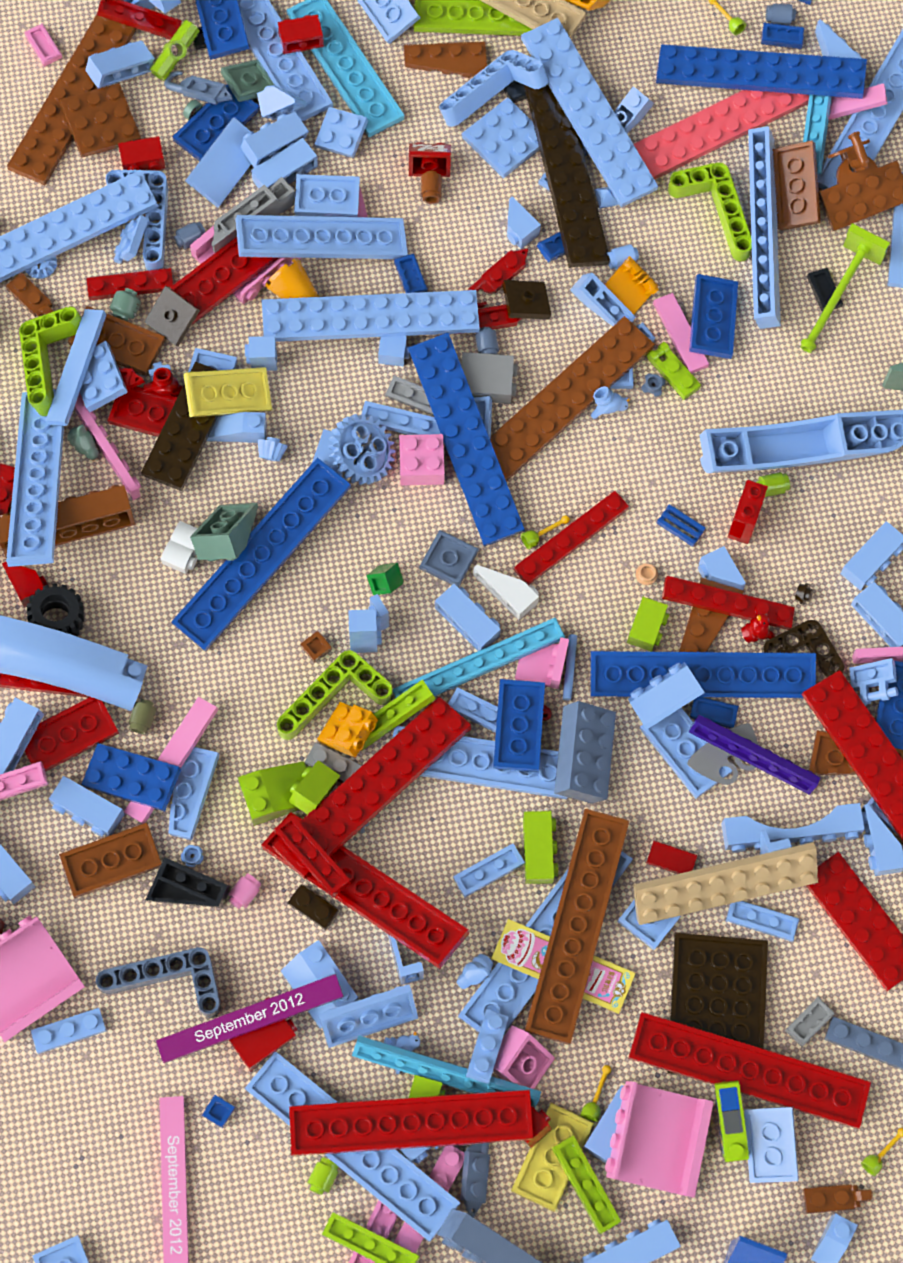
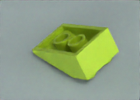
[237,761,306,826]

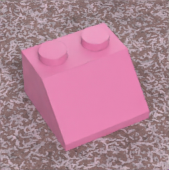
[493,1025,555,1089]

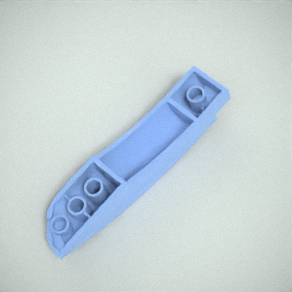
[699,410,903,473]
[0,615,148,711]

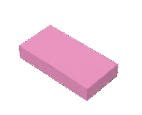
[24,23,62,67]

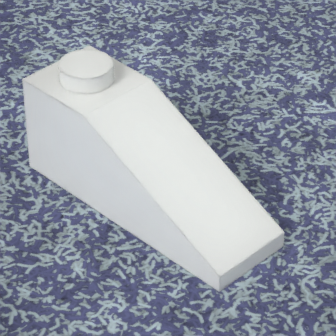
[473,565,539,620]

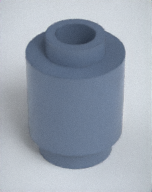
[766,3,796,25]
[174,222,206,250]
[475,327,499,355]

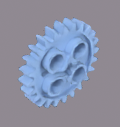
[328,414,396,485]

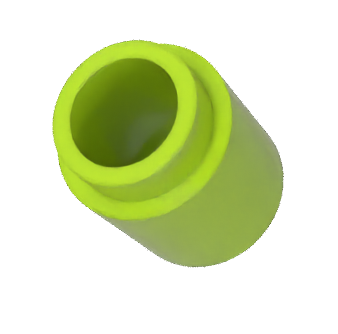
[757,472,790,497]
[307,1157,339,1196]

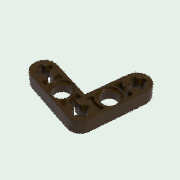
[762,620,845,677]

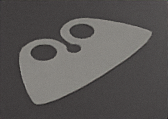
[687,723,758,785]

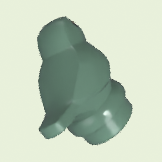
[67,425,99,461]

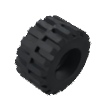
[27,584,84,637]

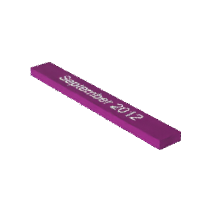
[156,974,344,1064]

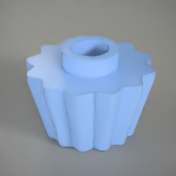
[258,437,287,462]

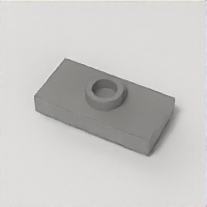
[785,997,835,1047]

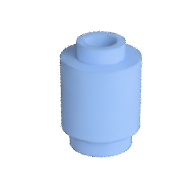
[607,244,639,270]

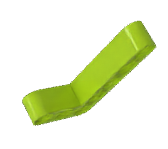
[668,162,752,262]
[19,306,82,416]
[277,650,393,740]

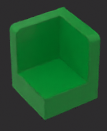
[366,562,404,595]

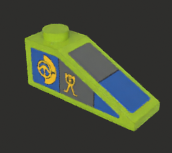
[714,1081,749,1162]

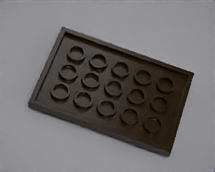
[667,933,768,1076]

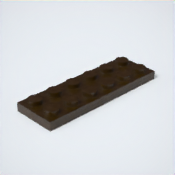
[141,362,219,491]

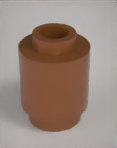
[421,171,442,204]

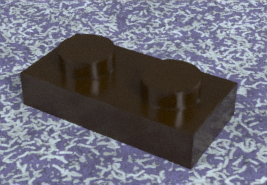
[287,884,339,931]

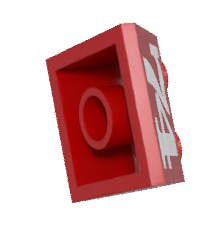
[409,142,451,177]

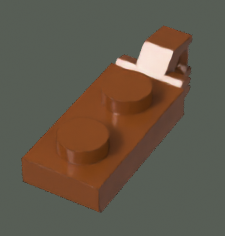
[6,272,54,317]
[803,1184,873,1214]

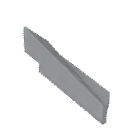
[212,177,295,253]

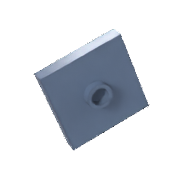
[419,530,479,588]

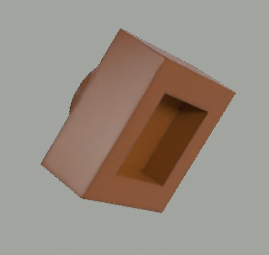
[300,631,332,663]

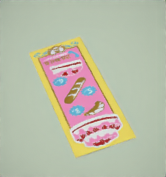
[491,919,636,1014]

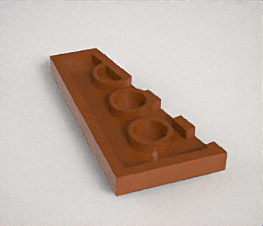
[404,41,487,78]
[679,578,744,652]
[808,730,903,775]

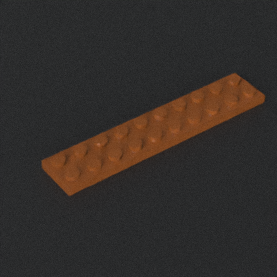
[7,15,137,186]
[490,316,655,482]
[525,808,629,1045]

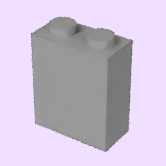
[461,352,518,404]

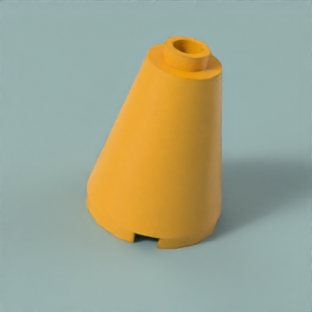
[266,258,319,299]

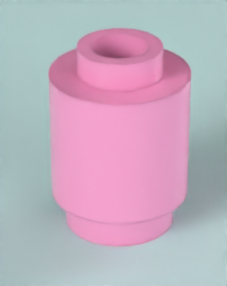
[228,873,261,909]

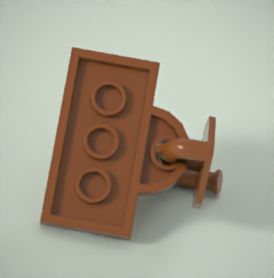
[819,131,903,231]

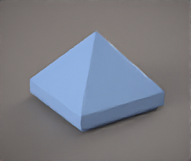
[594,187,619,209]

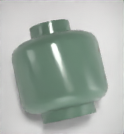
[110,288,141,321]

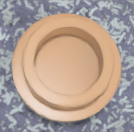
[636,563,658,585]

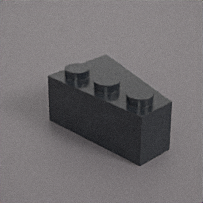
[145,857,232,908]

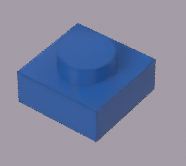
[202,1095,235,1129]

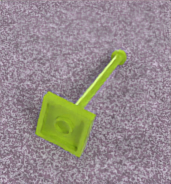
[800,223,890,353]

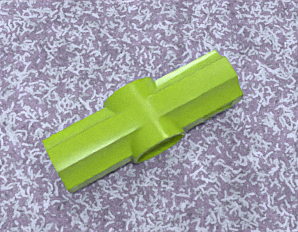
[149,20,200,81]

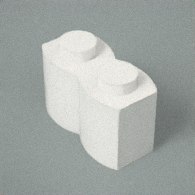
[161,521,198,574]

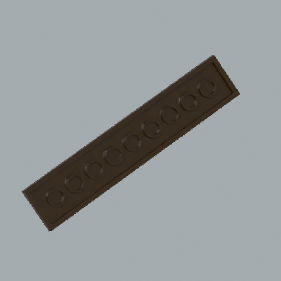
[524,84,610,268]

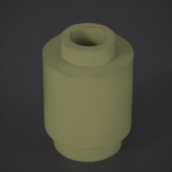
[128,699,157,735]

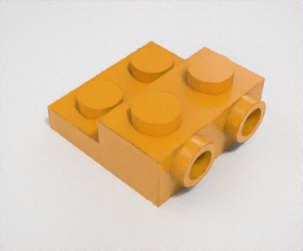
[317,702,378,758]

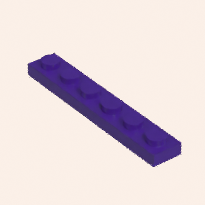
[688,715,821,795]

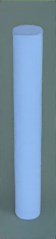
[563,634,578,701]

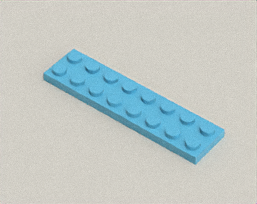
[287,0,405,138]

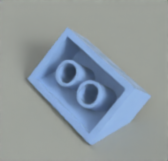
[628,662,705,730]
[281,940,359,1029]

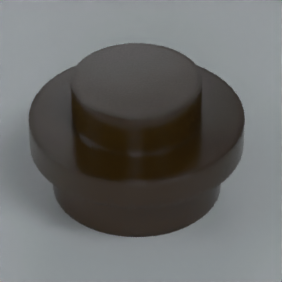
[795,583,813,605]

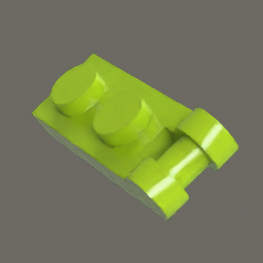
[646,342,701,400]

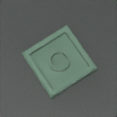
[221,59,274,102]

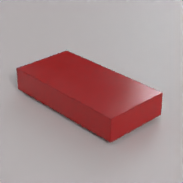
[646,841,697,874]

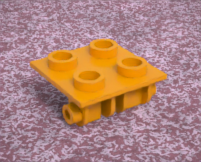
[604,256,659,314]

